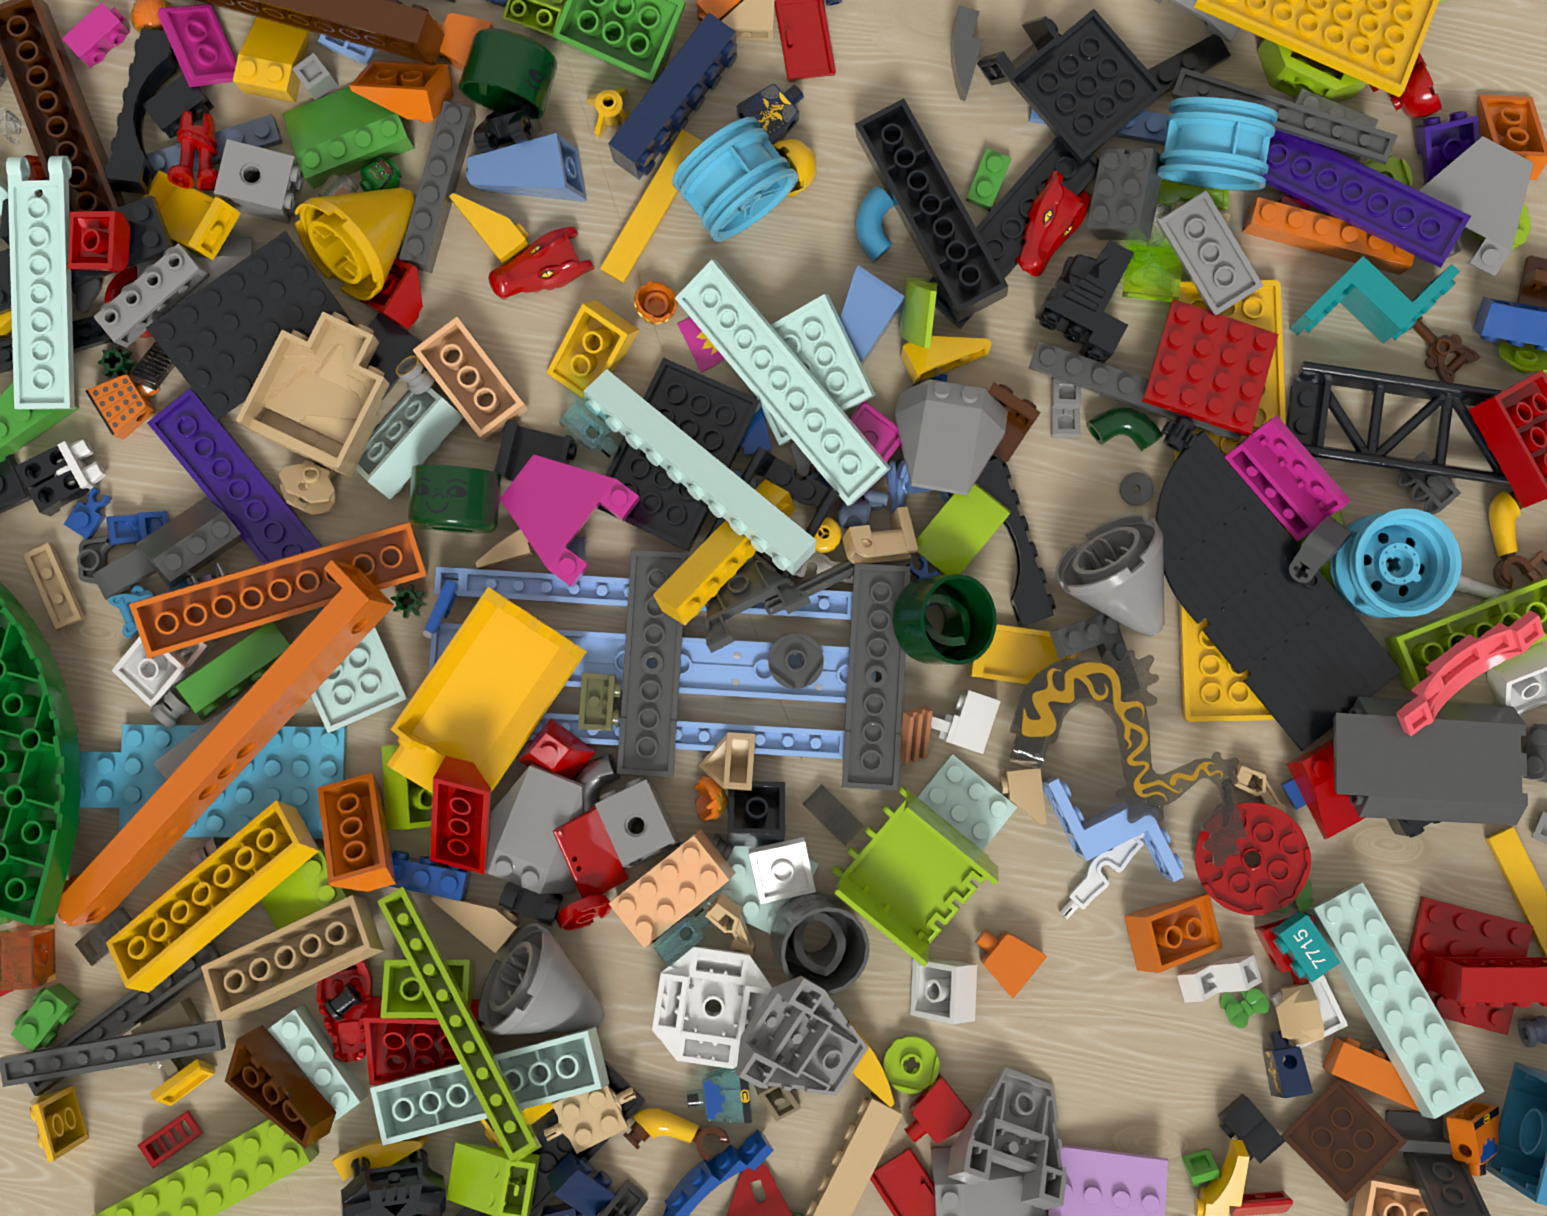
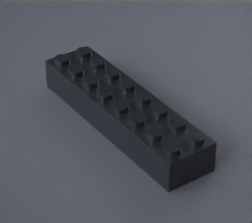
[855,98,1008,322]

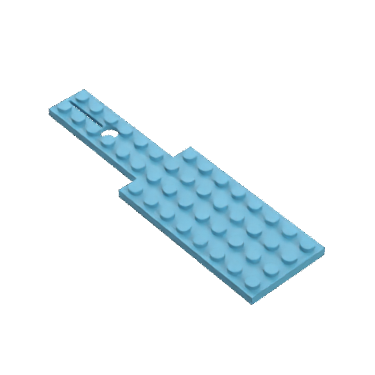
[80,724,347,839]

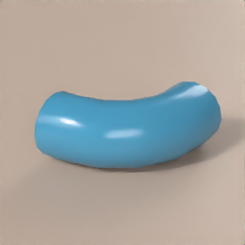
[855,185,894,263]

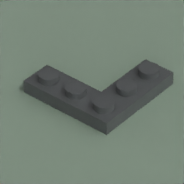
[1050,614,1141,696]

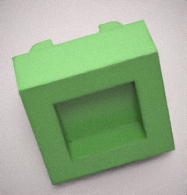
[1182,1149,1220,1187]

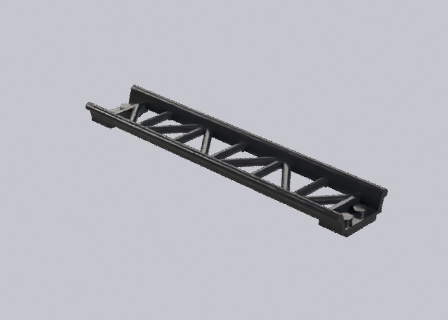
[1286,361,1511,486]

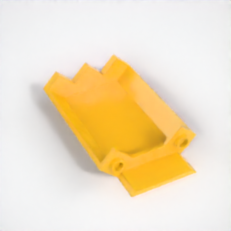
[386,587,587,793]

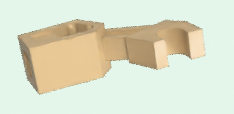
[1228,763,1287,814]
[705,893,756,957]

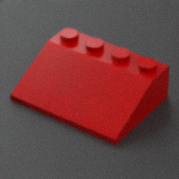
[1468,369,1547,508]
[1286,738,1366,839]
[363,996,484,1085]

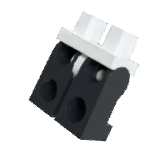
[14,439,107,516]

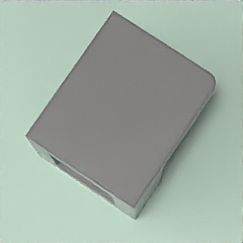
[292,53,338,100]

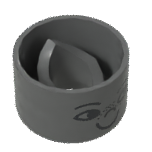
[771,892,870,995]

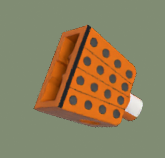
[85,374,161,440]

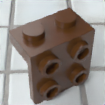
[988,383,1041,463]

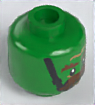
[359,157,402,192]

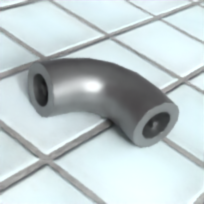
[574,753,620,813]

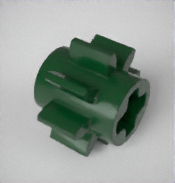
[98,345,137,378]
[390,584,427,619]

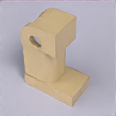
[842,507,918,564]

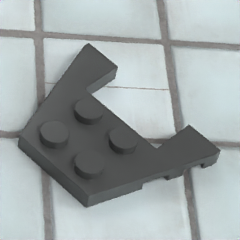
[705,553,811,653]

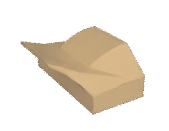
[1275,982,1324,1045]

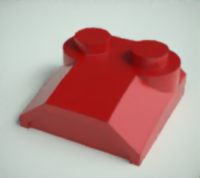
[67,211,130,273]

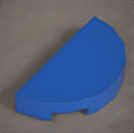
[424,579,458,634]

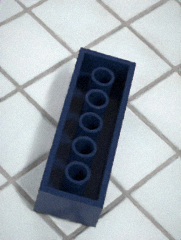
[608,13,738,180]

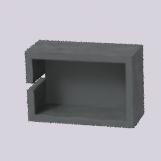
[1086,148,1164,240]

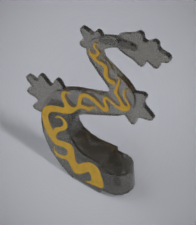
[1009,650,1247,867]

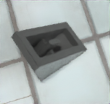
[597,1179,648,1216]

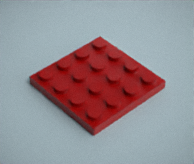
[1142,299,1279,437]
[1406,896,1534,1035]

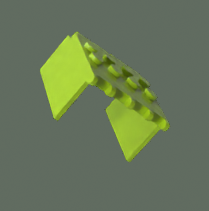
[831,786,998,967]

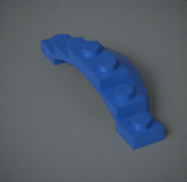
[662,1129,774,1216]

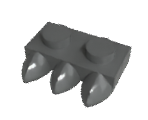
[1398,452,1461,515]

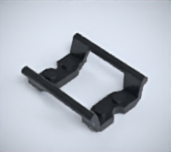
[703,447,840,580]

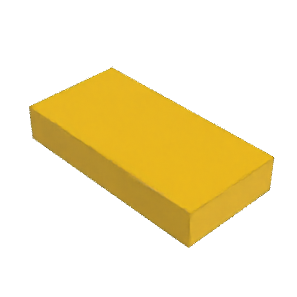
[151,1059,216,1106]

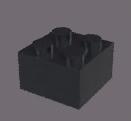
[727,781,785,847]

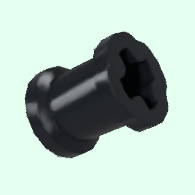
[324,983,364,1021]

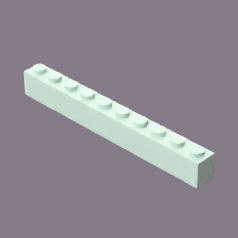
[584,369,817,575]

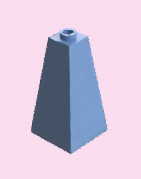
[466,133,587,202]
[840,265,905,365]

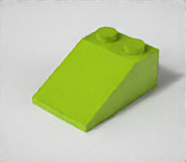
[261,848,355,930]

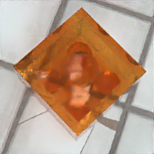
[0,924,56,990]

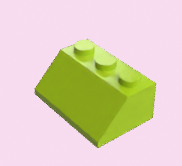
[381,744,433,830]
[381,960,475,1019]

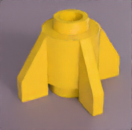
[586,87,629,139]

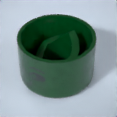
[459,28,557,119]
[408,465,501,534]
[893,574,997,665]

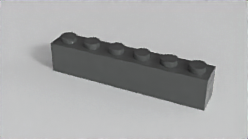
[399,101,476,273]

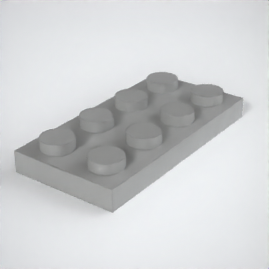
[1156,190,1264,316]

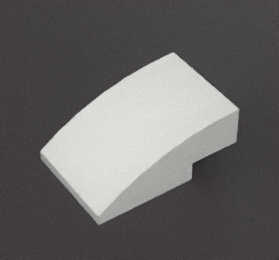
[112,636,217,708]

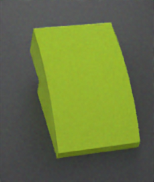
[899,276,937,348]
[916,483,1011,575]

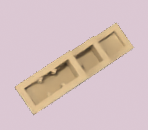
[475,529,534,570]

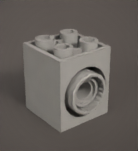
[214,139,304,224]
[595,778,681,869]

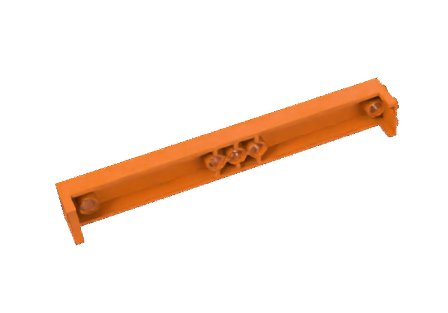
[57,560,394,926]

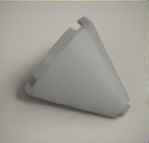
[1055,514,1165,636]
[478,923,604,1035]

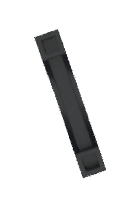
[105,28,179,195]
[975,458,1056,627]

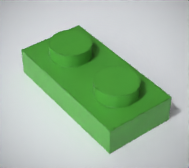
[965,148,1012,211]

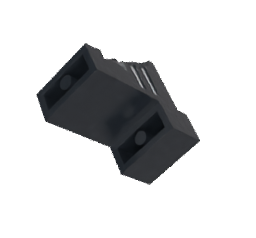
[1035,240,1134,363]

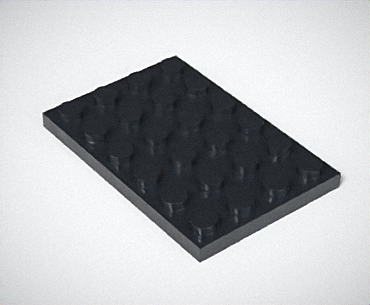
[146,231,355,420]
[597,357,762,552]

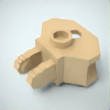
[279,460,336,515]

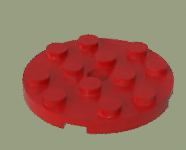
[1194,802,1311,915]

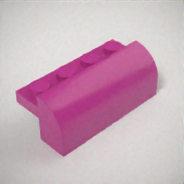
[1224,415,1351,541]

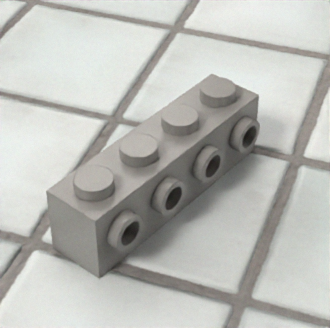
[94,243,210,348]

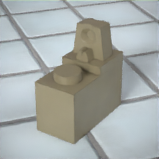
[131,997,203,1078]

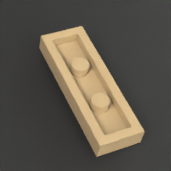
[23,543,85,630]

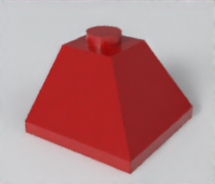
[360,258,423,329]
[518,719,596,780]

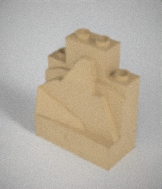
[235,312,389,478]

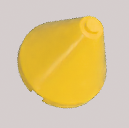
[295,187,416,301]

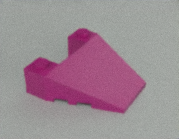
[500,454,640,588]

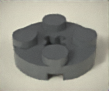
[768,633,824,689]

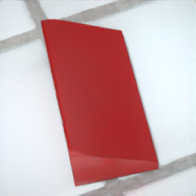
[1229,1191,1293,1216]

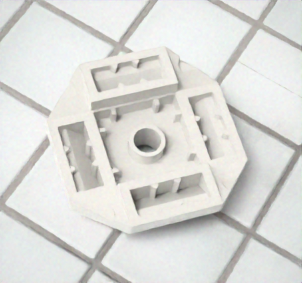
[652,945,773,1069]

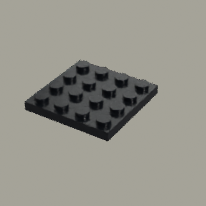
[1010,9,1166,164]

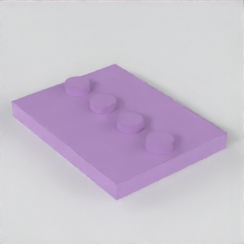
[1048,1144,1168,1216]

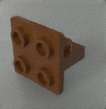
[1517,255,1547,308]

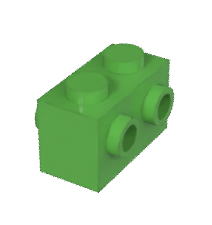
[10,983,81,1052]

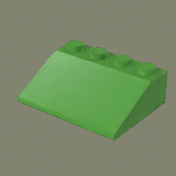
[552,0,686,84]
[283,86,415,189]

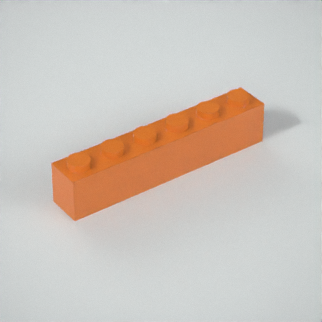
[1242,197,1415,275]

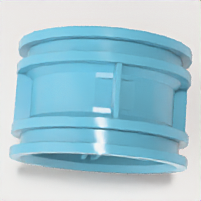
[1157,97,1278,191]
[672,117,798,242]
[1329,509,1461,618]

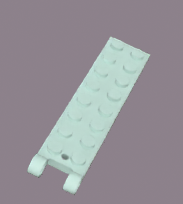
[6,156,75,410]

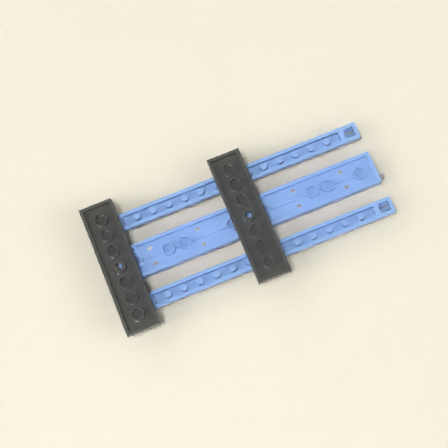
[423,550,911,791]

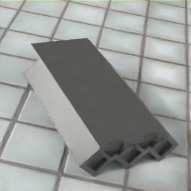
[1334,697,1528,826]

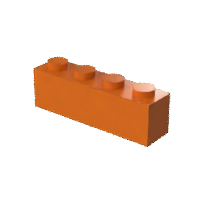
[1322,1036,1437,1119]

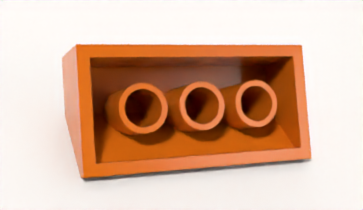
[317,772,396,892]

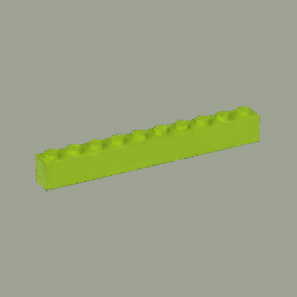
[377,887,542,1162]

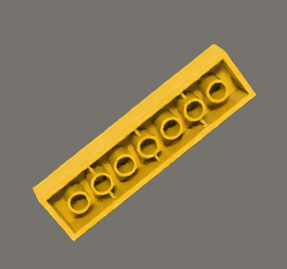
[106,800,319,993]

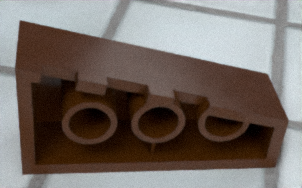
[225,1025,336,1149]

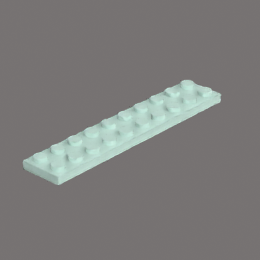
[675,260,891,506]

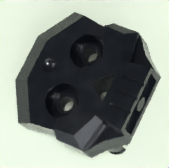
[341,1149,446,1216]

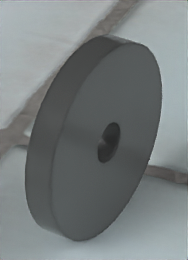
[1120,472,1153,506]

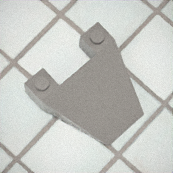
[1419,136,1533,277]
[947,1067,1067,1210]

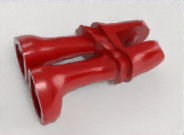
[167,111,219,191]

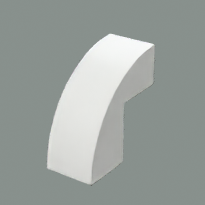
[1177,955,1262,1003]

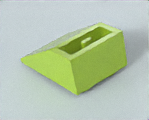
[446,1141,540,1216]

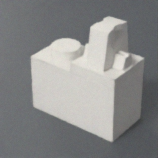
[931,690,1000,754]

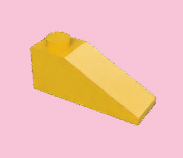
[449,193,529,265]
[900,336,992,385]

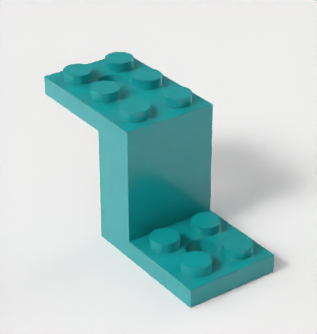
[1289,256,1460,344]

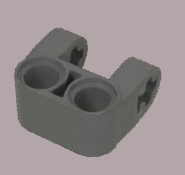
[1289,515,1352,583]

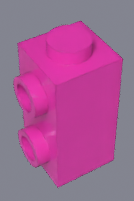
[61,2,130,68]

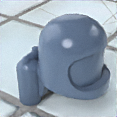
[837,489,889,529]

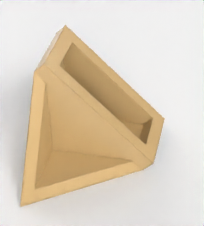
[698,732,755,790]

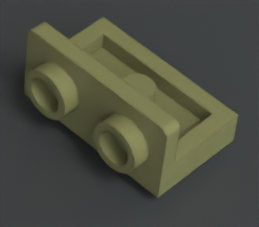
[578,673,621,731]

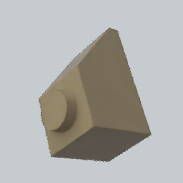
[754,1085,801,1122]

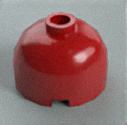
[1390,60,1442,118]

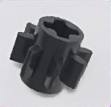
[1161,417,1198,452]

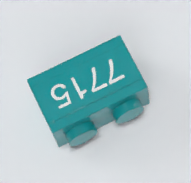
[1271,911,1340,982]

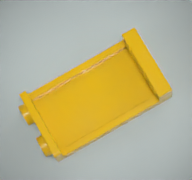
[143,171,241,261]
[968,624,1081,689]

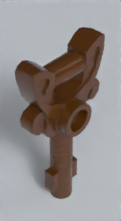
[1409,316,1481,383]

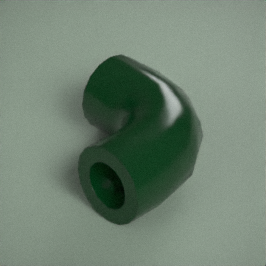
[1086,408,1164,452]

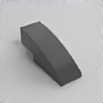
[951,5,983,101]

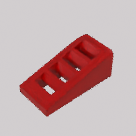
[137,1110,203,1169]

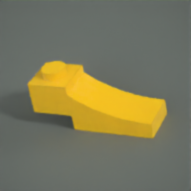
[1194,1139,1249,1216]

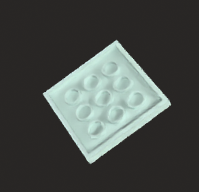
[756,294,876,445]

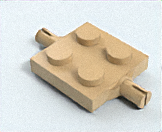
[543,1085,636,1154]

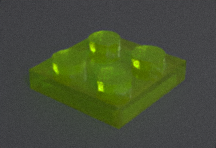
[1122,244,1183,302]

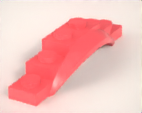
[1396,610,1545,736]

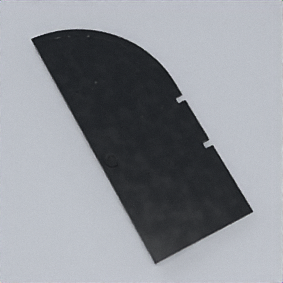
[1156,430,1402,751]

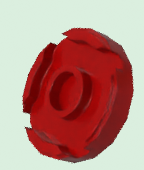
[556,895,612,931]

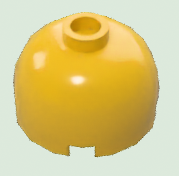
[773,139,817,197]

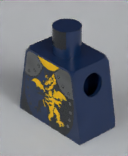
[736,84,804,145]
[1263,1030,1313,1099]

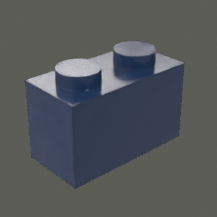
[547,1152,616,1216]

